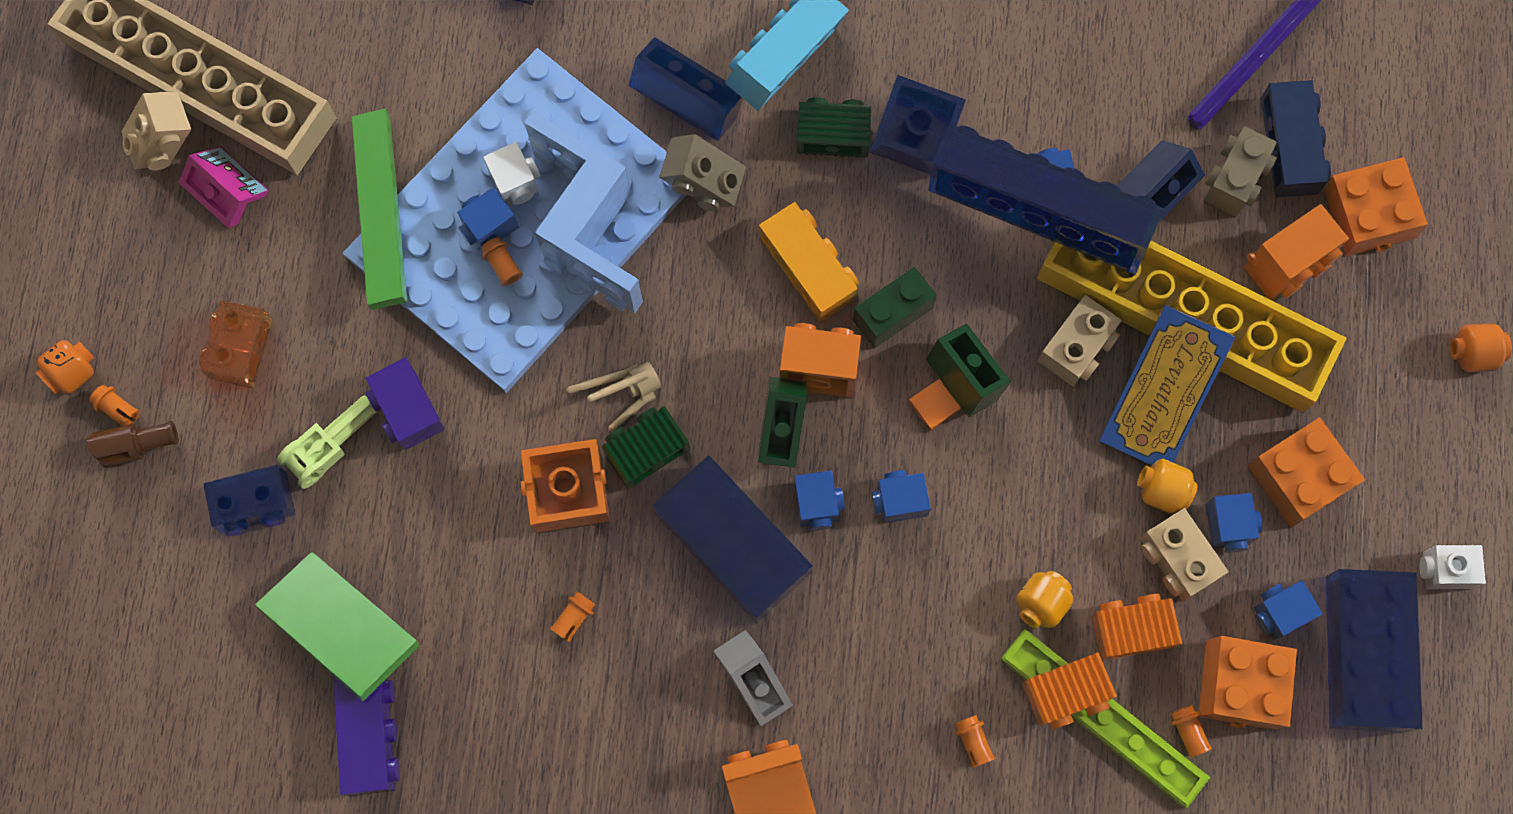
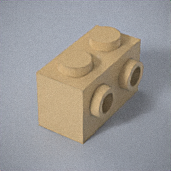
[121,91,191,170]
[1037,295,1122,387]
[1140,508,1229,602]

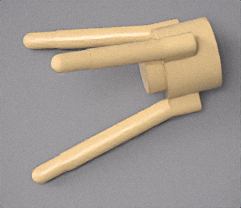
[566,361,661,432]

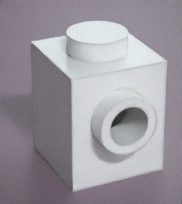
[483,142,541,206]
[1419,545,1486,589]

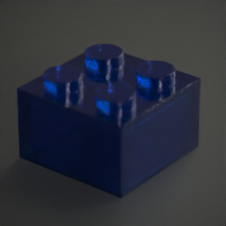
[869,75,966,176]

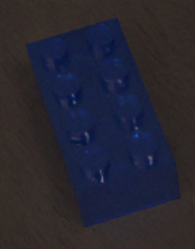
[652,455,813,624]
[1326,569,1423,733]

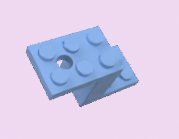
[524,111,643,314]

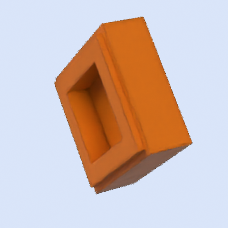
[909,379,961,431]

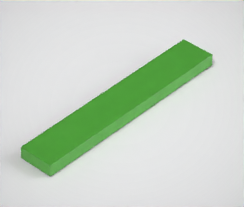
[352,108,407,310]

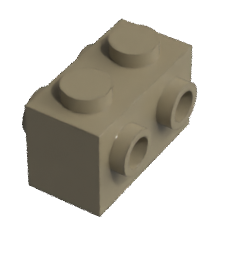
[1203,126,1277,217]
[659,134,746,211]

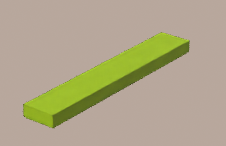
[1000,629,1211,809]

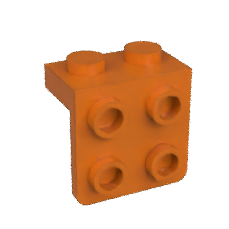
[722,739,816,814]

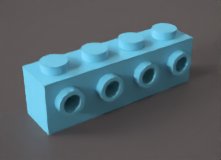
[725,0,849,111]

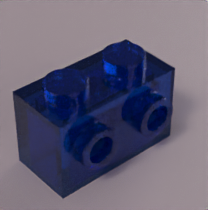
[203,465,296,536]

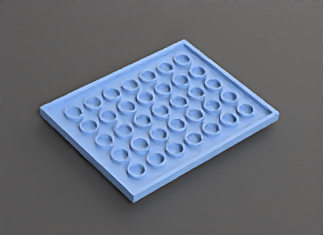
[343,48,686,393]

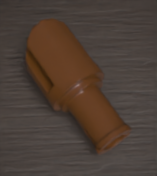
[86,421,179,467]

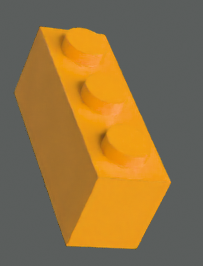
[759,202,859,323]

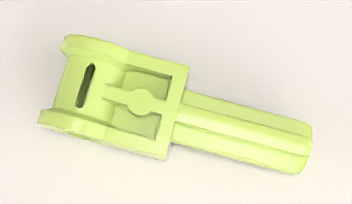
[277,396,377,489]

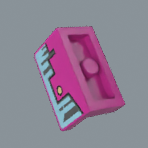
[178,146,268,228]

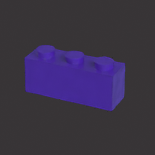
[333,676,400,796]

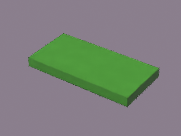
[255,552,419,702]

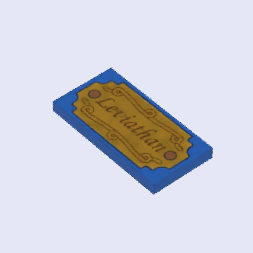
[1099,305,1235,465]

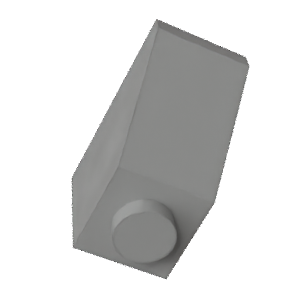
[714,630,793,726]

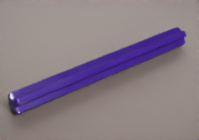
[1187,0,1321,129]

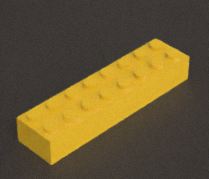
[1037,203,1347,413]

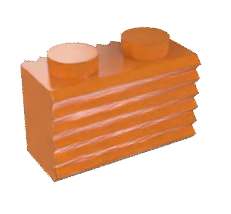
[1091,594,1182,661]
[1022,652,1117,730]

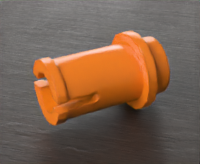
[481,237,523,286]
[89,385,140,426]
[550,591,596,643]
[1170,705,1212,758]
[954,715,995,768]

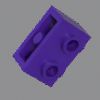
[365,357,445,450]

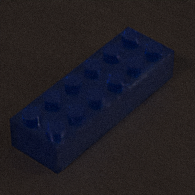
[928,123,1164,275]

